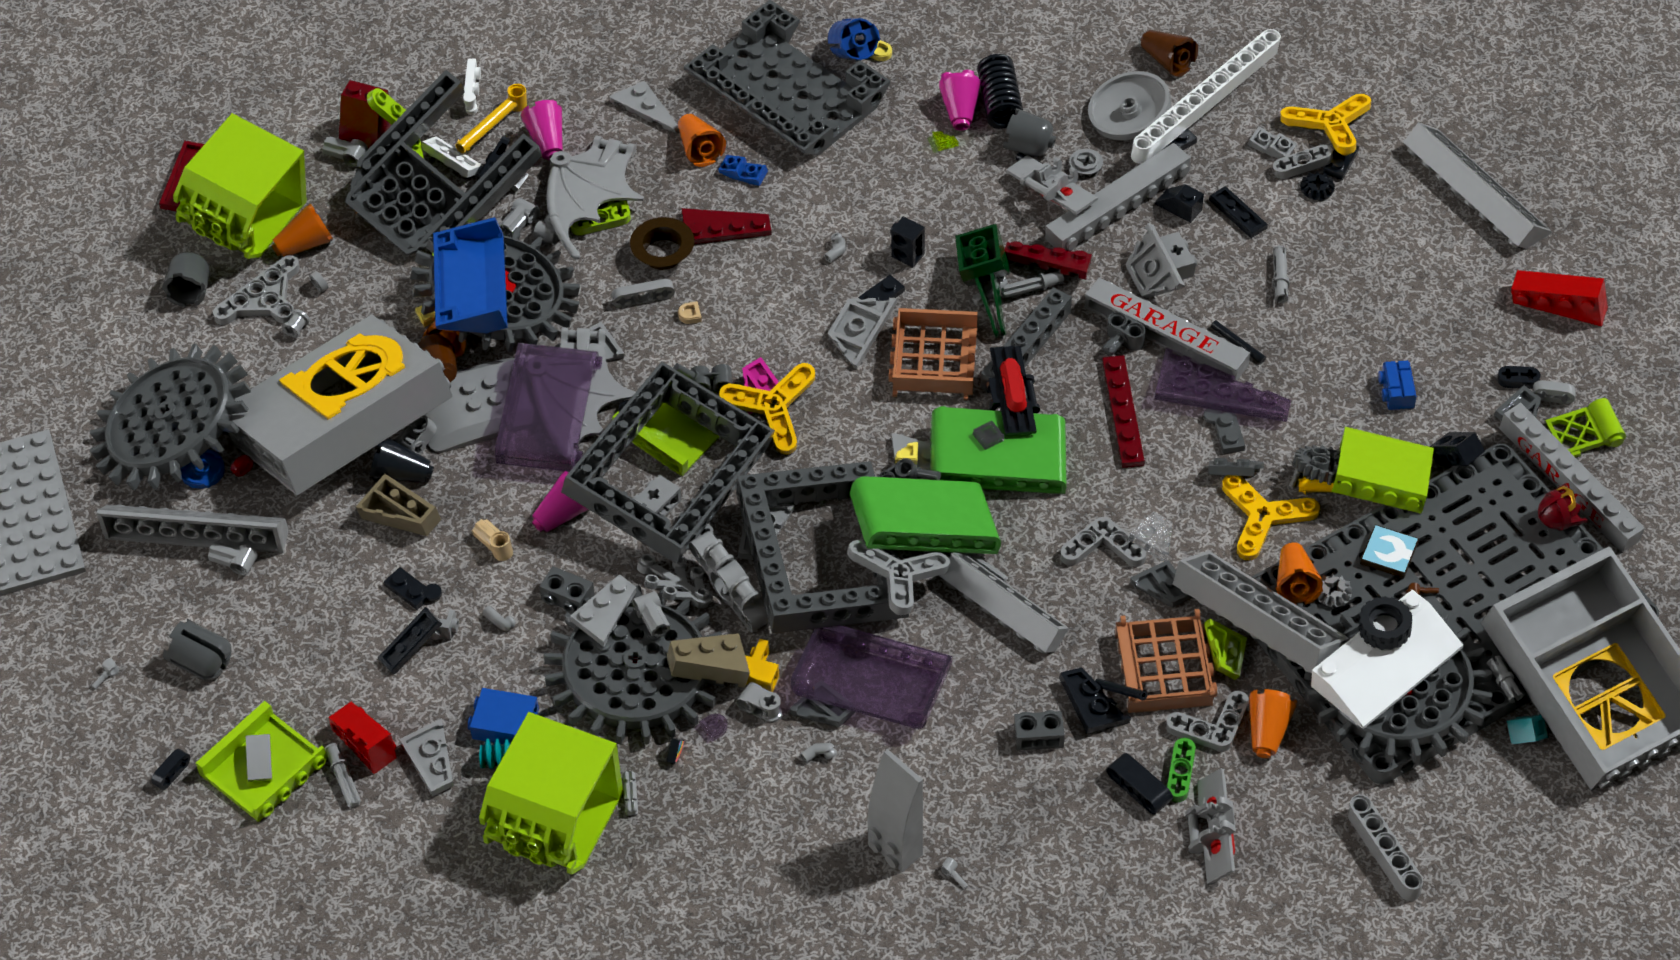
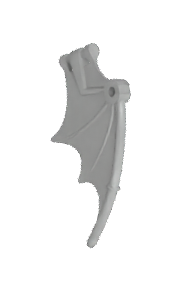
[547,135,644,260]
[527,327,636,467]

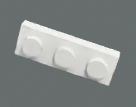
[421,136,481,178]

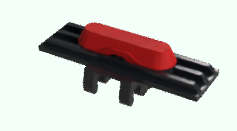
[986,346,1040,435]

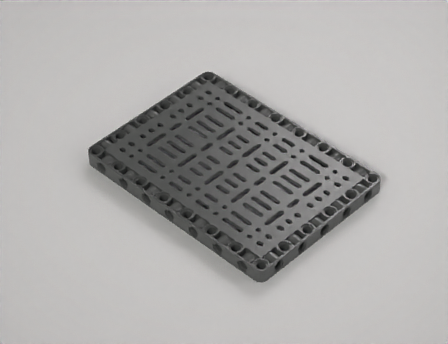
[1252,444,1659,784]

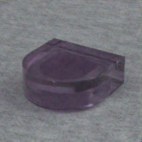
[699,714,728,741]

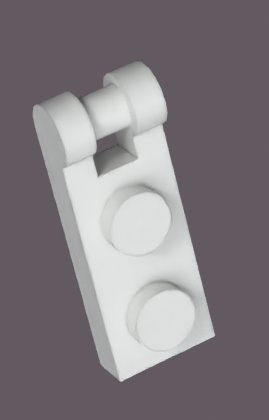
[463,59,481,115]

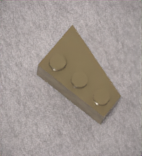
[356,474,442,536]
[667,633,750,688]

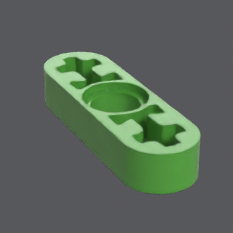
[1167,738,1196,802]

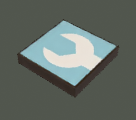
[1360,524,1419,578]

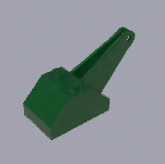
[955,224,1010,338]

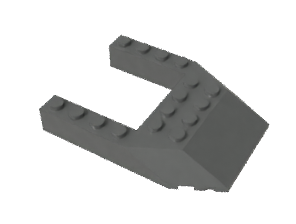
[345,70,542,256]

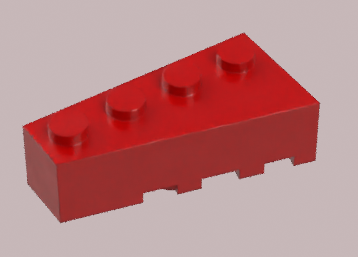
[1511,270,1608,327]

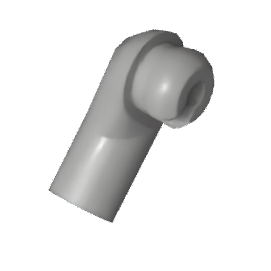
[824,233,846,263]
[483,606,516,631]
[800,742,837,763]

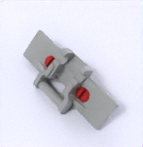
[1006,155,1098,215]
[1185,768,1236,885]

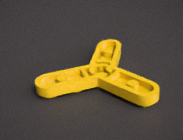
[1280,94,1371,155]
[719,363,816,455]
[1222,475,1320,561]

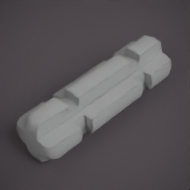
[972,276,1008,307]
[622,771,638,816]

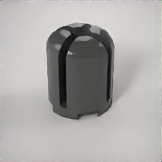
[163,619,232,681]

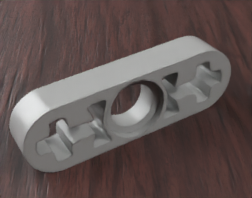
[1273,145,1333,179]
[611,279,675,308]

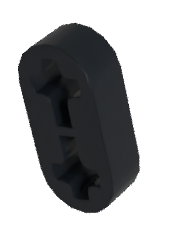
[1497,366,1541,389]
[151,749,190,790]

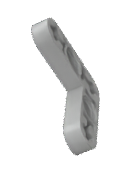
[1060,517,1146,567]
[1166,691,1249,752]

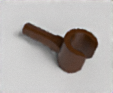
[1406,582,1439,594]

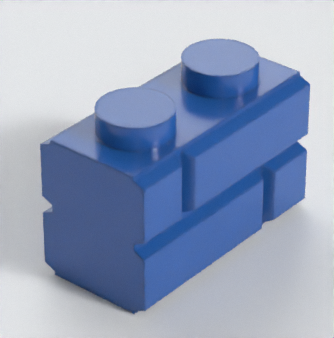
[1378,360,1417,410]

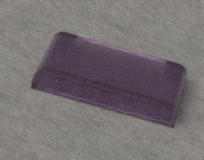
[495,343,602,472]
[791,625,952,729]

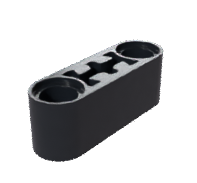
[1106,753,1173,815]

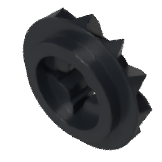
[1300,171,1335,200]

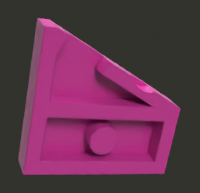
[742,357,779,415]

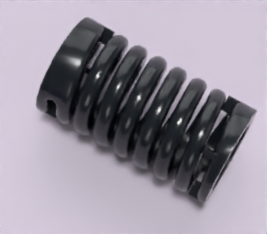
[977,54,1023,129]

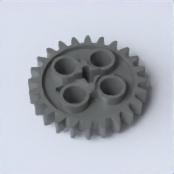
[1293,445,1341,485]

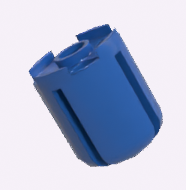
[827,18,880,60]

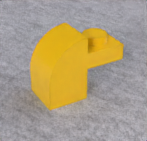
[745,639,779,692]

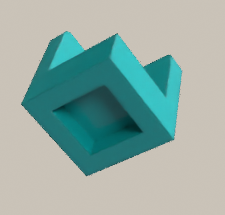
[1507,714,1548,744]

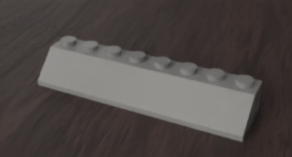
[1403,122,1552,249]
[97,504,289,553]
[1173,551,1350,673]

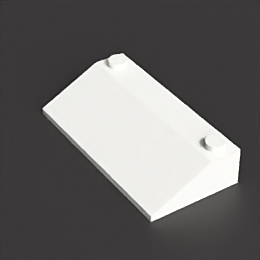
[1311,590,1463,729]

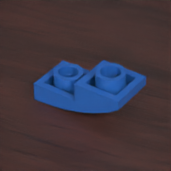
[718,155,768,186]

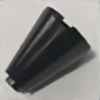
[369,438,434,483]

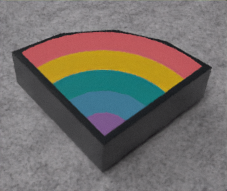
[666,738,685,763]

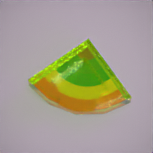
[932,131,959,151]

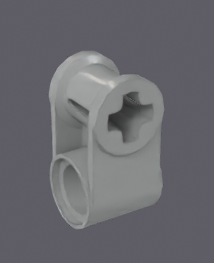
[395,415,437,455]
[736,682,782,723]

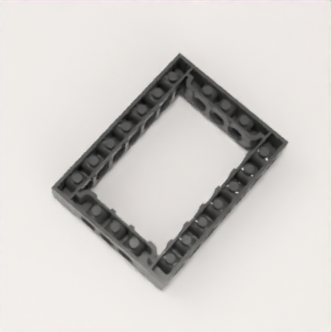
[561,361,775,564]
[736,461,909,634]

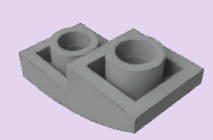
[1247,126,1297,158]
[246,734,272,782]

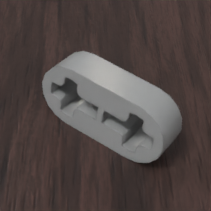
[1533,380,1576,404]

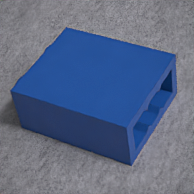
[467,688,539,744]

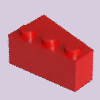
[328,701,397,774]

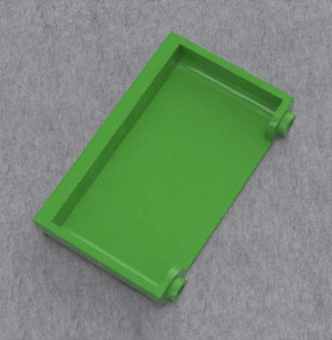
[930,406,1067,494]
[850,476,1001,554]

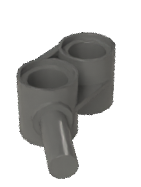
[673,363,733,393]
[878,458,941,480]

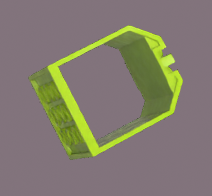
[173,113,307,259]
[479,712,623,875]

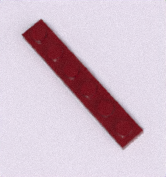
[1102,355,1145,468]

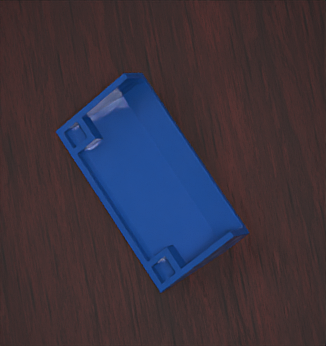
[433,217,508,333]

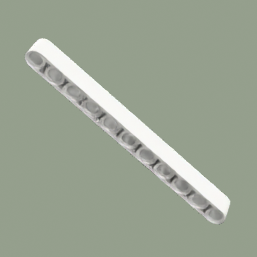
[1131,29,1281,164]

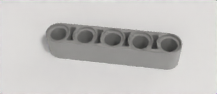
[1348,794,1423,901]

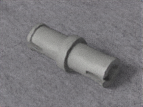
[1487,656,1523,703]

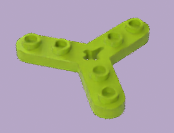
[367,88,424,158]

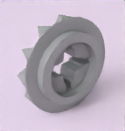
[1069,149,1103,177]
[1317,573,1352,607]

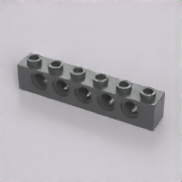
[981,287,1072,394]

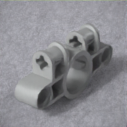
[688,531,769,633]

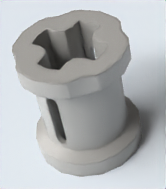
[282,309,310,338]

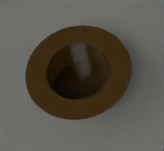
[630,217,694,270]

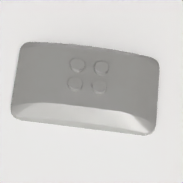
[422,354,543,453]

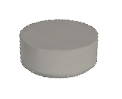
[309,271,329,292]

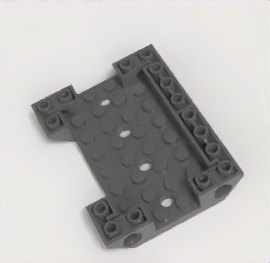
[684,0,890,155]

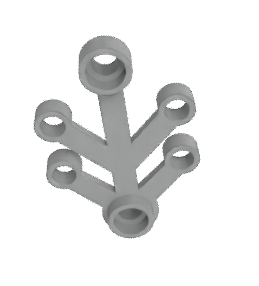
[637,554,713,608]

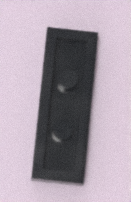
[1209,186,1268,238]
[377,607,442,674]

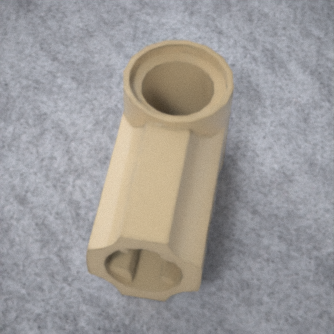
[472,519,513,561]

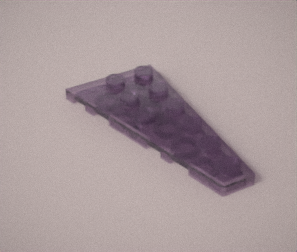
[1155,348,1291,422]

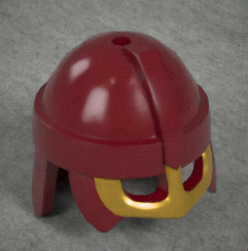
[1537,484,1588,531]

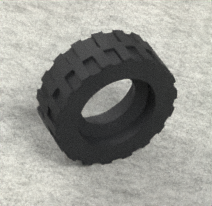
[1358,596,1413,650]

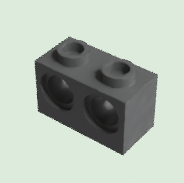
[539,566,595,614]
[1014,710,1065,750]

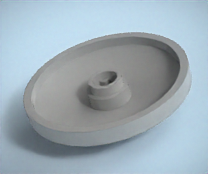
[1088,71,1172,140]

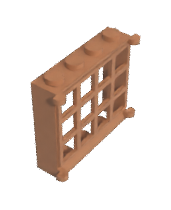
[889,308,978,400]
[1115,609,1217,713]

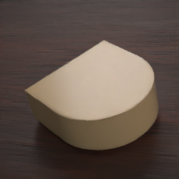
[678,301,702,324]

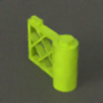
[1545,398,1626,458]

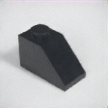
[1155,184,1204,223]

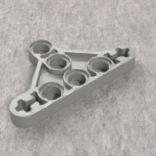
[213,255,300,325]

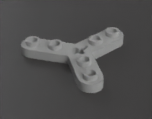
[847,540,950,615]

